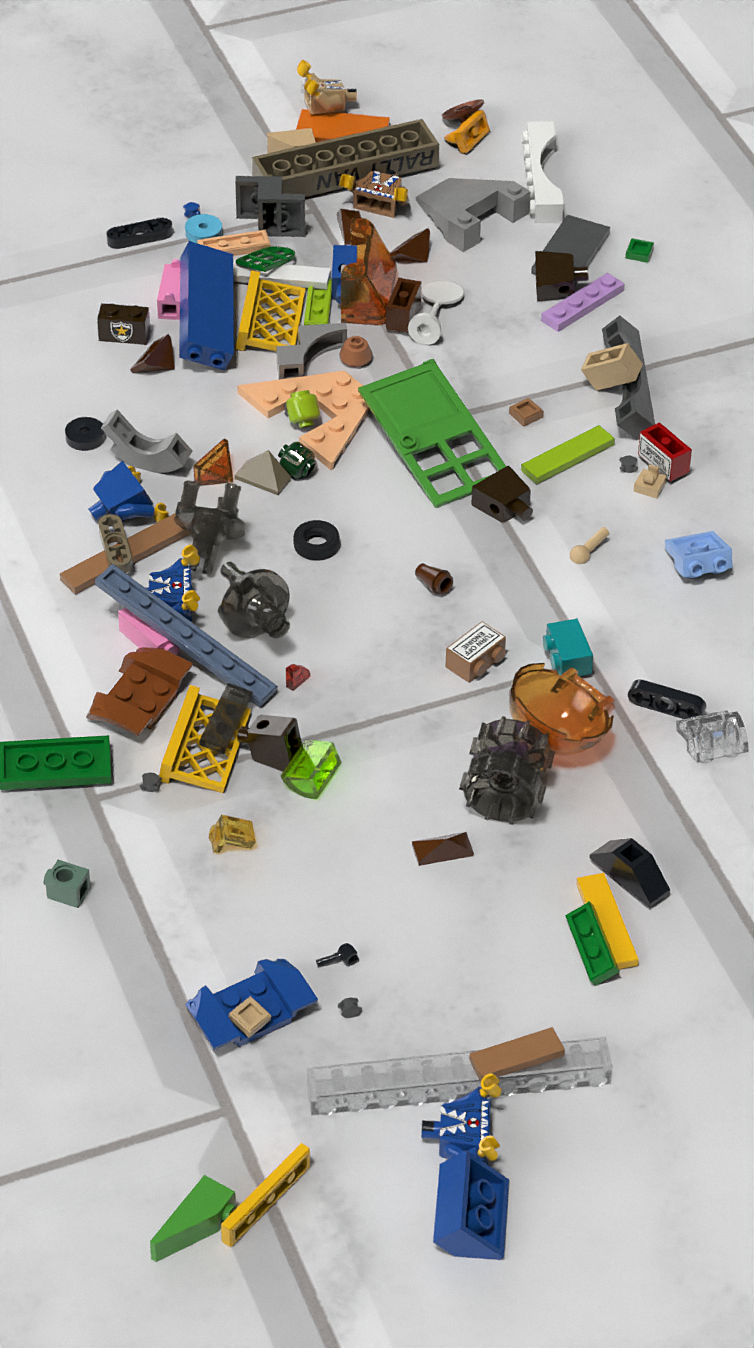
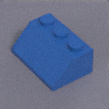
[433,1150,509,1260]

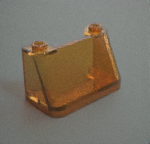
[341,218,397,326]

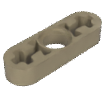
[98,514,132,573]

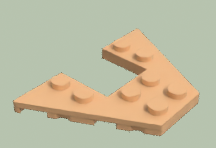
[237,371,370,470]

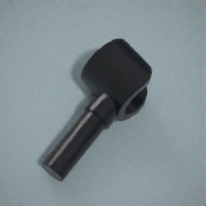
[316,943,359,967]

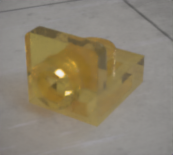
[209,814,256,854]

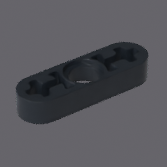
[106,218,173,249]
[627,679,707,722]

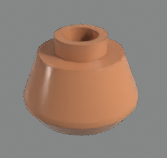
[339,336,373,367]

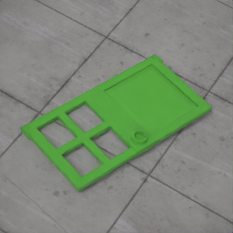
[358,359,506,508]

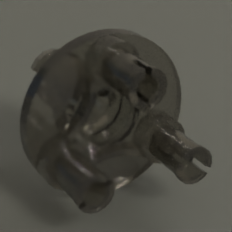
[174,481,246,574]
[218,562,290,638]

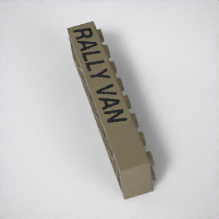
[252,119,439,197]

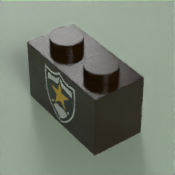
[97,303,150,345]

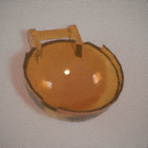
[509,663,615,756]

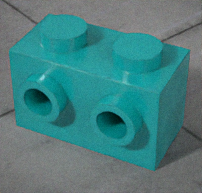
[543,618,593,680]

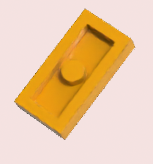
[444,110,490,153]

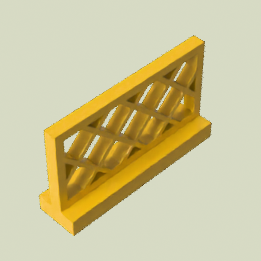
[235,270,306,351]
[159,685,251,793]

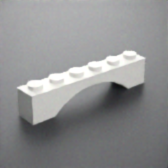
[522,121,564,223]

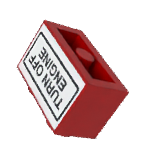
[638,422,692,482]

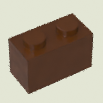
[386,277,422,333]

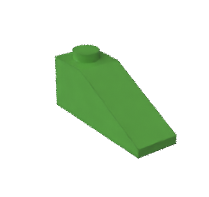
[150,1175,237,1262]

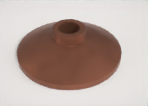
[442,99,484,123]

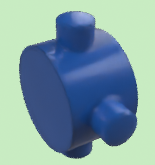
[183,202,201,218]

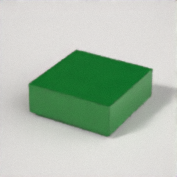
[625,238,654,263]

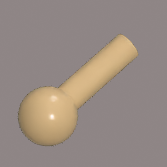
[570,527,610,564]

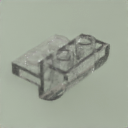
[676,710,749,763]

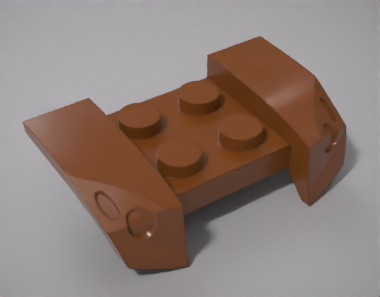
[86,647,193,736]

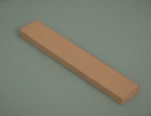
[60,508,202,594]

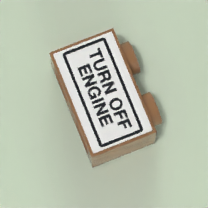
[445,621,506,683]

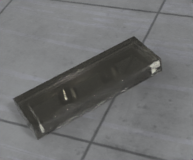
[199,683,253,754]

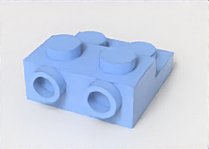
[665,531,733,578]

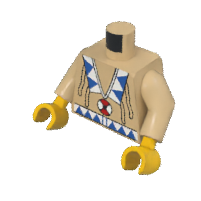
[297,60,357,114]

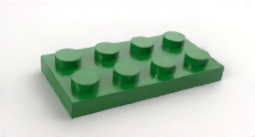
[0,735,111,790]

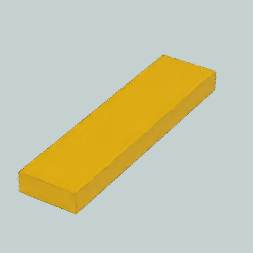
[576,873,639,969]
[221,1143,310,1247]

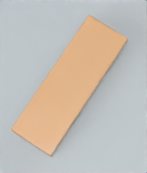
[197,230,271,256]

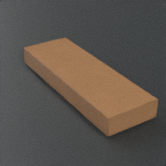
[469,1027,565,1082]

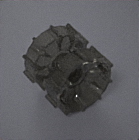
[459,716,555,825]

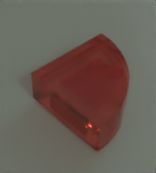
[286,664,311,691]

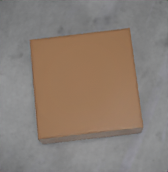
[509,398,544,427]

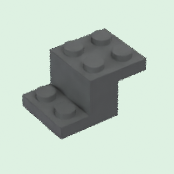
[235,176,305,237]

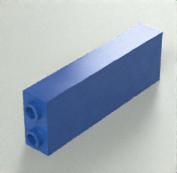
[179,241,234,371]

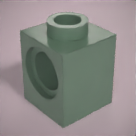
[43,859,91,908]

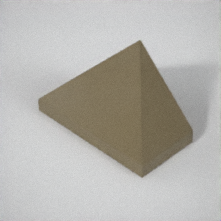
[235,450,291,496]

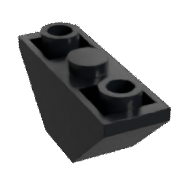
[589,838,670,908]

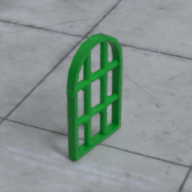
[235,246,295,272]

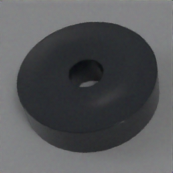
[65,417,105,451]

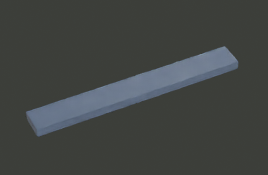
[94,564,278,708]

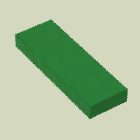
[565,901,620,986]

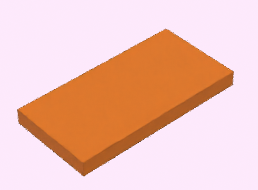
[296,109,390,142]

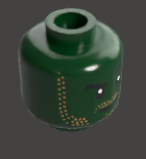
[278,441,317,479]

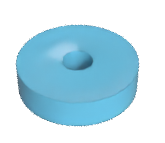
[185,214,222,243]

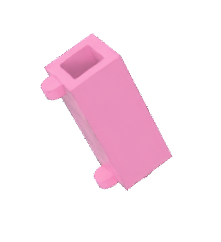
[157,259,180,320]
[118,608,179,655]

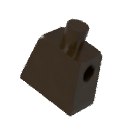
[535,251,589,302]
[471,466,533,522]
[237,715,305,775]

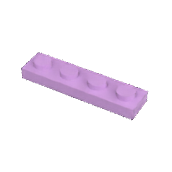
[541,273,625,332]

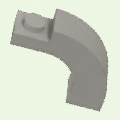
[101,409,193,473]

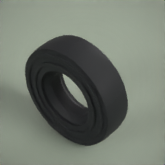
[293,520,340,560]

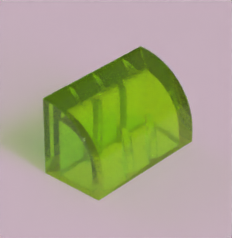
[280,740,342,799]

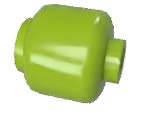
[286,390,320,428]

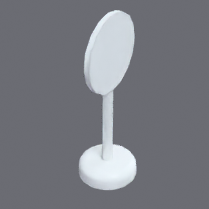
[408,281,464,345]

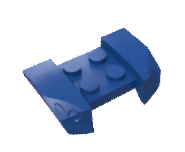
[185,959,318,1050]

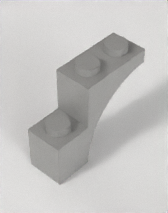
[276,323,347,380]

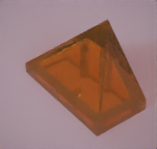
[193,438,234,486]

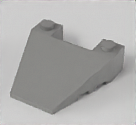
[416,178,530,252]

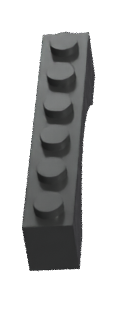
[602,315,655,440]

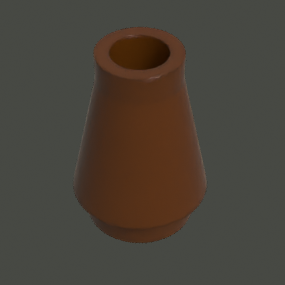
[415,563,453,594]

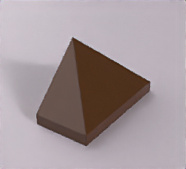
[337,209,367,245]
[385,228,430,262]
[130,334,175,373]
[412,832,474,866]

